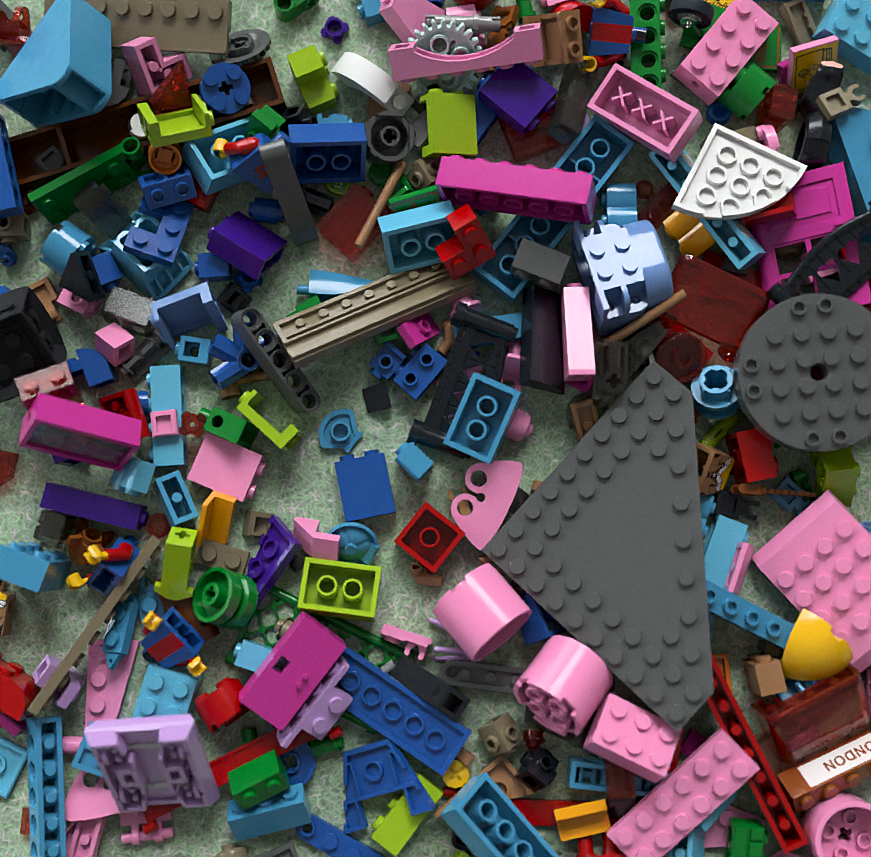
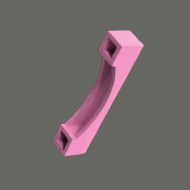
[388,23,544,83]

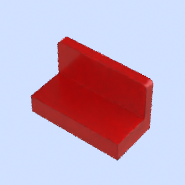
[742,190,797,227]

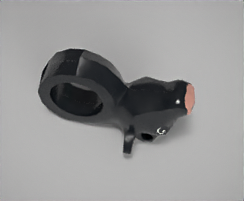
[784,61,844,172]

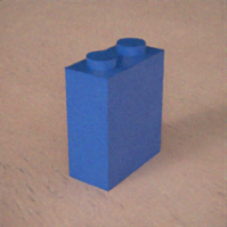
[334,449,396,522]

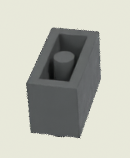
[510,238,570,290]

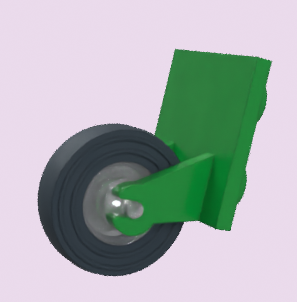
[668,0,726,50]

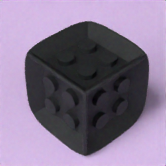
[0,286,67,403]

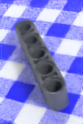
[258,138,319,247]
[231,308,321,413]

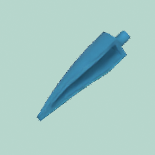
[297,270,373,302]

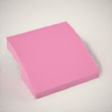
[723,542,755,596]

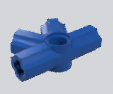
[207,322,264,390]

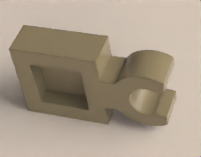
[815,84,866,121]

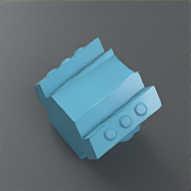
[98,210,194,302]

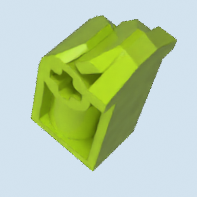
[154,526,198,601]

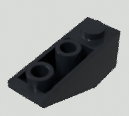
[389,655,471,722]

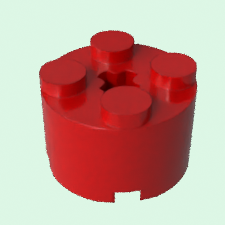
[194,677,249,735]

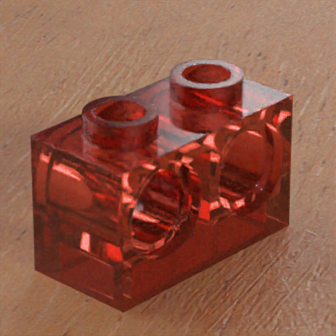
[754,84,799,134]

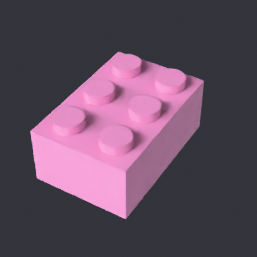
[583,693,682,783]

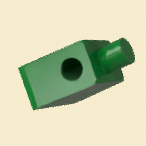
[197,406,260,450]

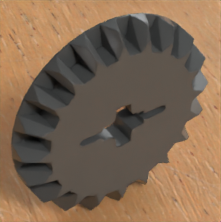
[209,29,272,67]

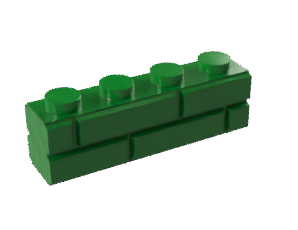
[725,817,769,857]

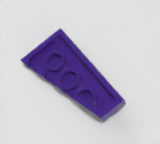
[244,515,302,626]

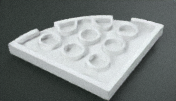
[671,123,807,220]

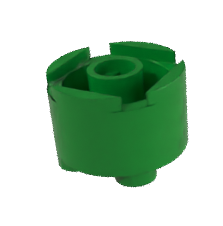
[718,61,776,121]

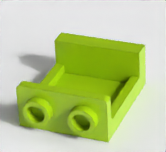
[420,89,478,159]
[136,93,215,148]
[236,389,304,452]

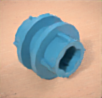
[691,365,740,420]

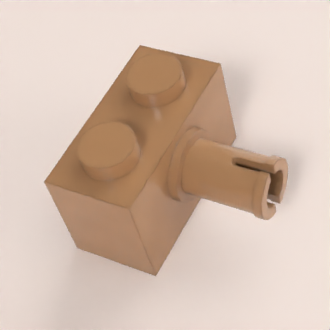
[742,652,787,697]

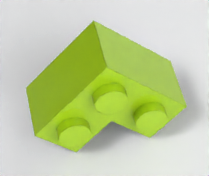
[287,44,339,115]
[810,446,861,507]

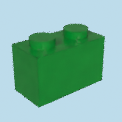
[228,749,291,811]

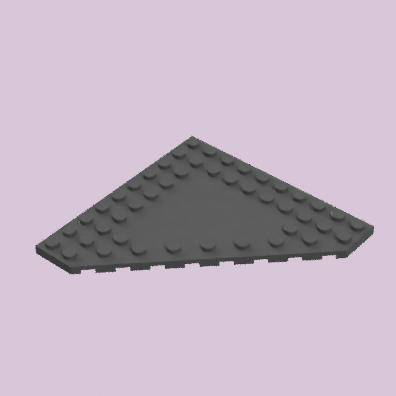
[482,360,714,732]

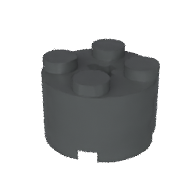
[364,111,415,166]

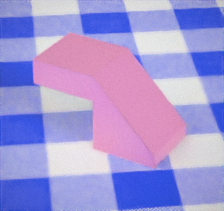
[293,517,340,561]

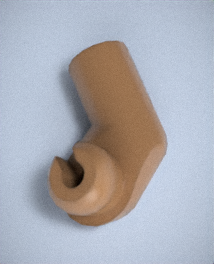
[436,318,455,357]
[409,561,444,587]

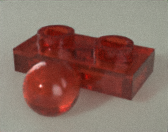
[636,180,678,230]
[604,758,647,799]

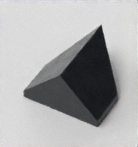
[59,249,106,302]

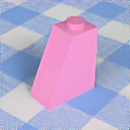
[379,0,445,46]

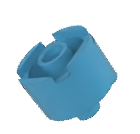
[39,220,99,276]

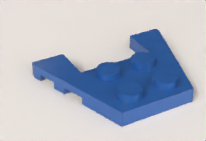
[343,738,436,834]

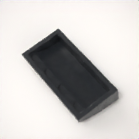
[519,284,565,395]

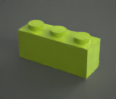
[371,770,443,857]

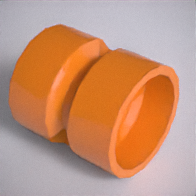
[148,142,182,175]

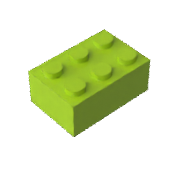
[297,557,382,623]

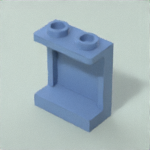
[149,282,228,350]

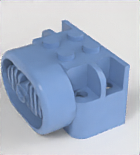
[570,220,673,337]

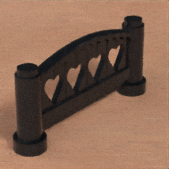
[766,200,871,305]
[406,301,518,459]

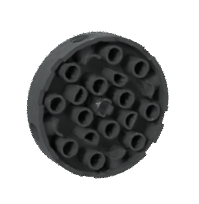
[733,293,871,452]

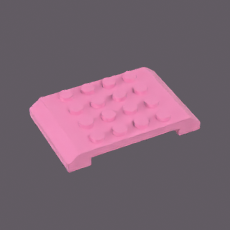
[752,489,871,673]

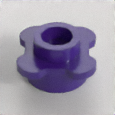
[321,16,349,44]

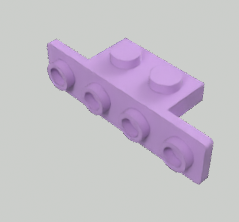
[276,655,353,749]

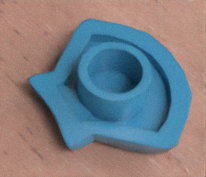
[318,409,363,453]

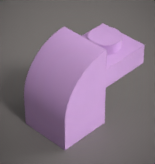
[33,653,85,709]

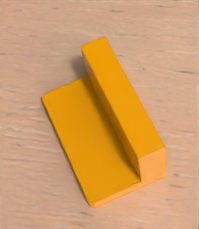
[196,490,237,547]
[554,799,611,841]

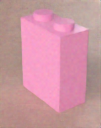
[187,432,267,503]

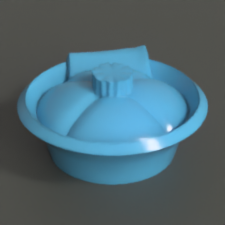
[328,522,380,565]

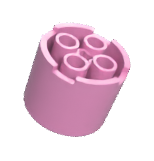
[433,563,532,662]
[513,635,614,736]
[799,790,871,857]

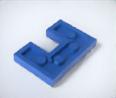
[122,195,195,268]

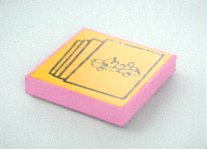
[786,35,839,96]

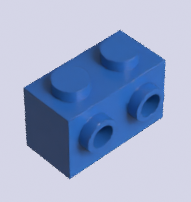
[393,342,447,402]

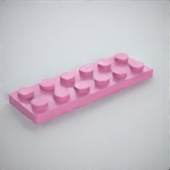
[607,728,760,857]

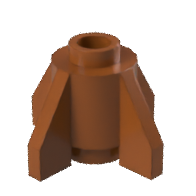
[65,517,115,565]

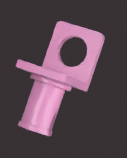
[501,340,521,391]

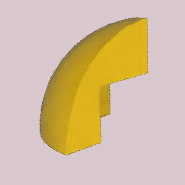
[781,609,853,681]

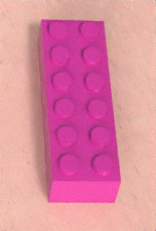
[435,155,597,225]

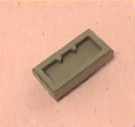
[779,0,816,47]

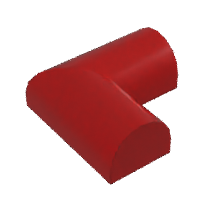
[98,388,151,439]

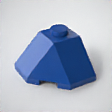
[520,592,568,646]

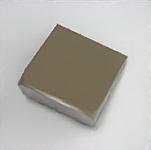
[242,510,275,538]

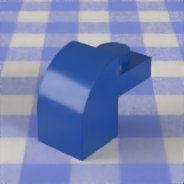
[58,348,119,390]

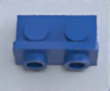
[138,164,197,210]

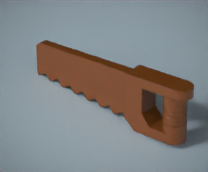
[482,5,519,73]
[730,483,816,497]

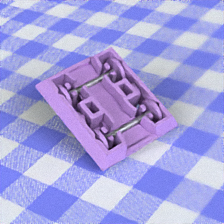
[84,714,220,813]

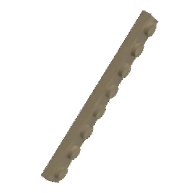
[27,534,162,716]

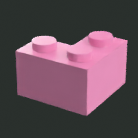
[120,37,194,95]

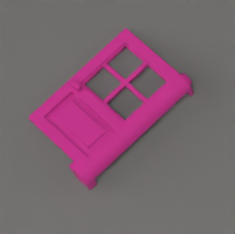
[750,162,871,311]

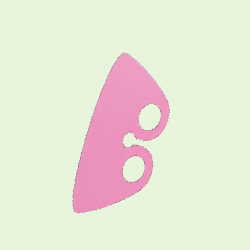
[451,461,523,550]
[65,770,120,821]

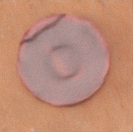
[655,332,707,383]

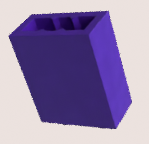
[478,63,557,136]
[206,211,287,280]

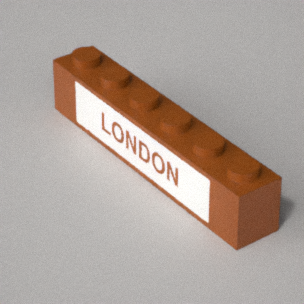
[777,730,871,813]

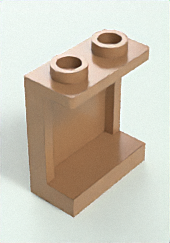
[522,9,584,68]

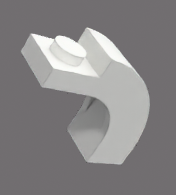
[331,52,414,116]

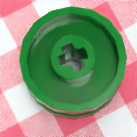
[192,567,258,630]

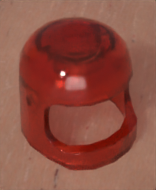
[0,6,30,46]

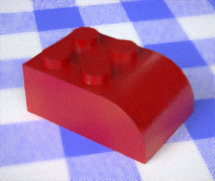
[0,653,40,721]

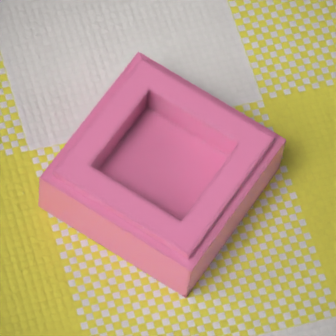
[150,409,180,438]

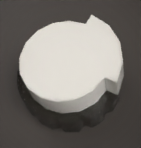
[127,113,148,142]

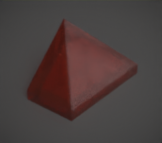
[148,61,192,111]

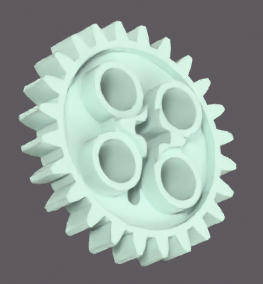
[408,17,482,95]

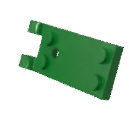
[27,137,155,226]

